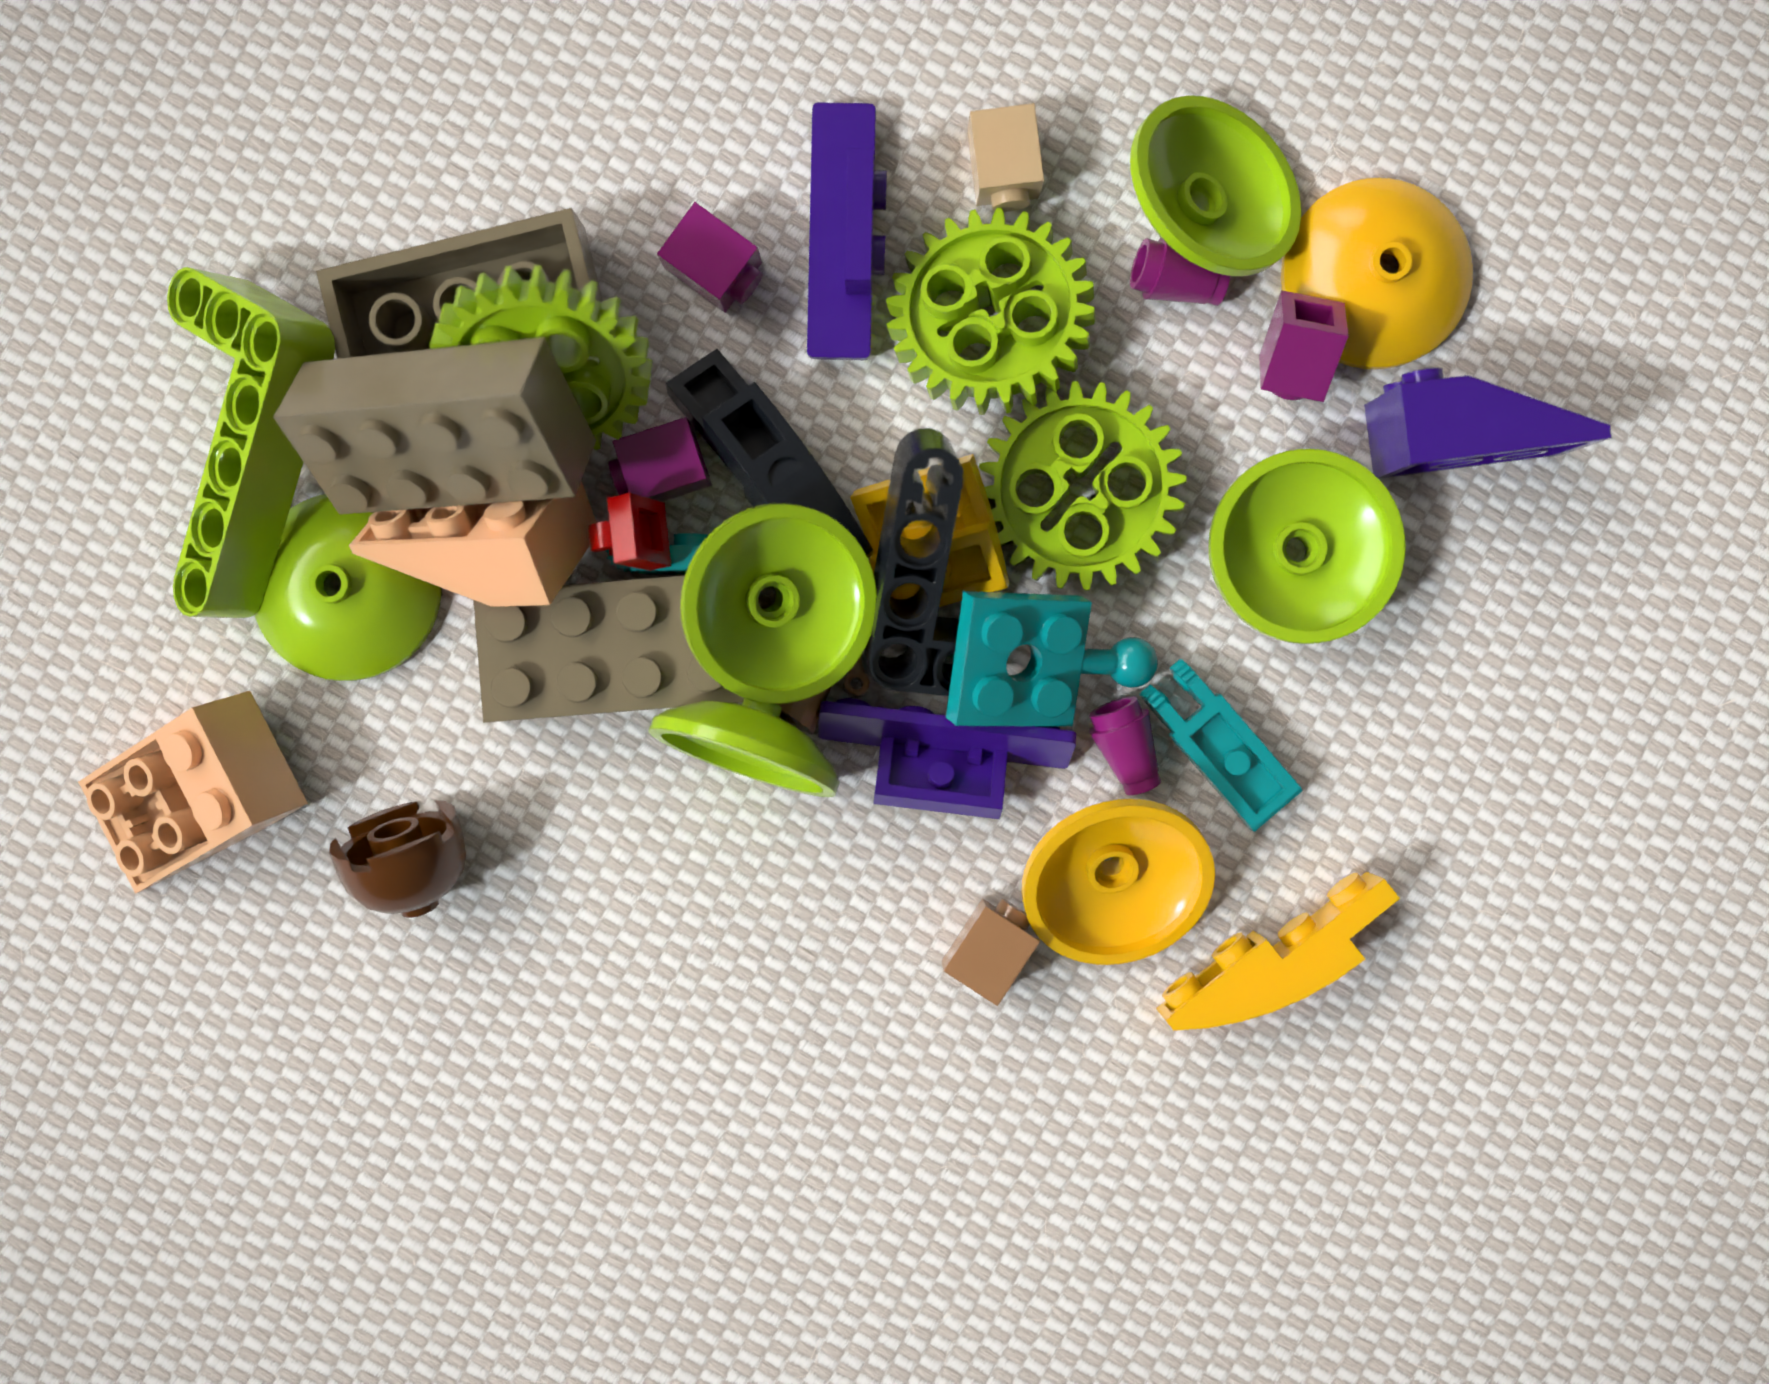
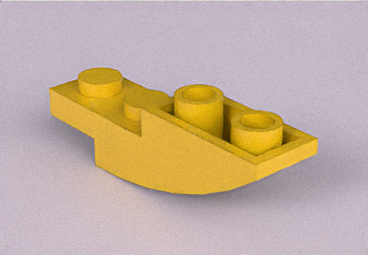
[1156,871,1400,1030]

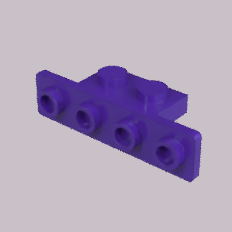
[807,102,887,360]
[818,698,1076,820]

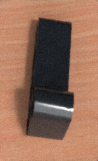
[864,428,963,696]

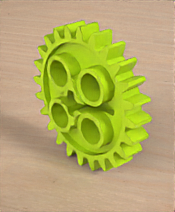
[886,207,1095,415]
[430,265,653,450]
[979,381,1187,591]

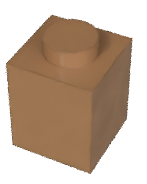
[941,898,1040,1007]

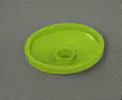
[1130,95,1301,276]
[1208,449,1405,644]
[254,494,442,681]
[681,503,877,704]
[648,698,840,797]

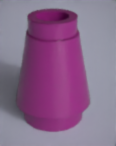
[1130,238,1230,306]
[1089,696,1162,796]

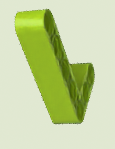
[167,267,335,618]

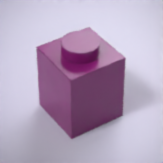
[657,202,763,313]
[1259,290,1348,402]
[608,417,712,502]

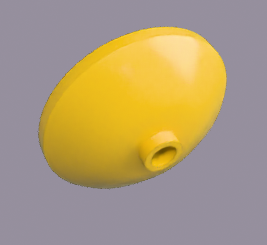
[1281,178,1473,370]
[1021,799,1215,965]

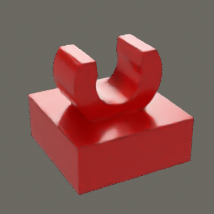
[588,493,672,571]

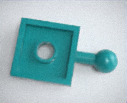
[946,591,1158,726]

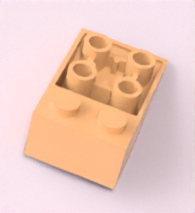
[349,481,596,607]
[78,691,308,894]

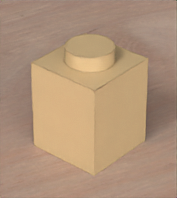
[967,103,1044,212]

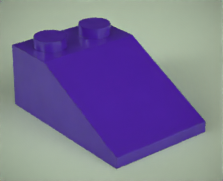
[1364,368,1612,479]

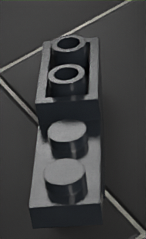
[666,349,873,558]

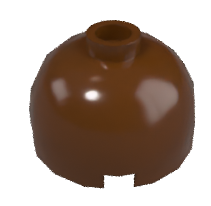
[329,800,466,918]

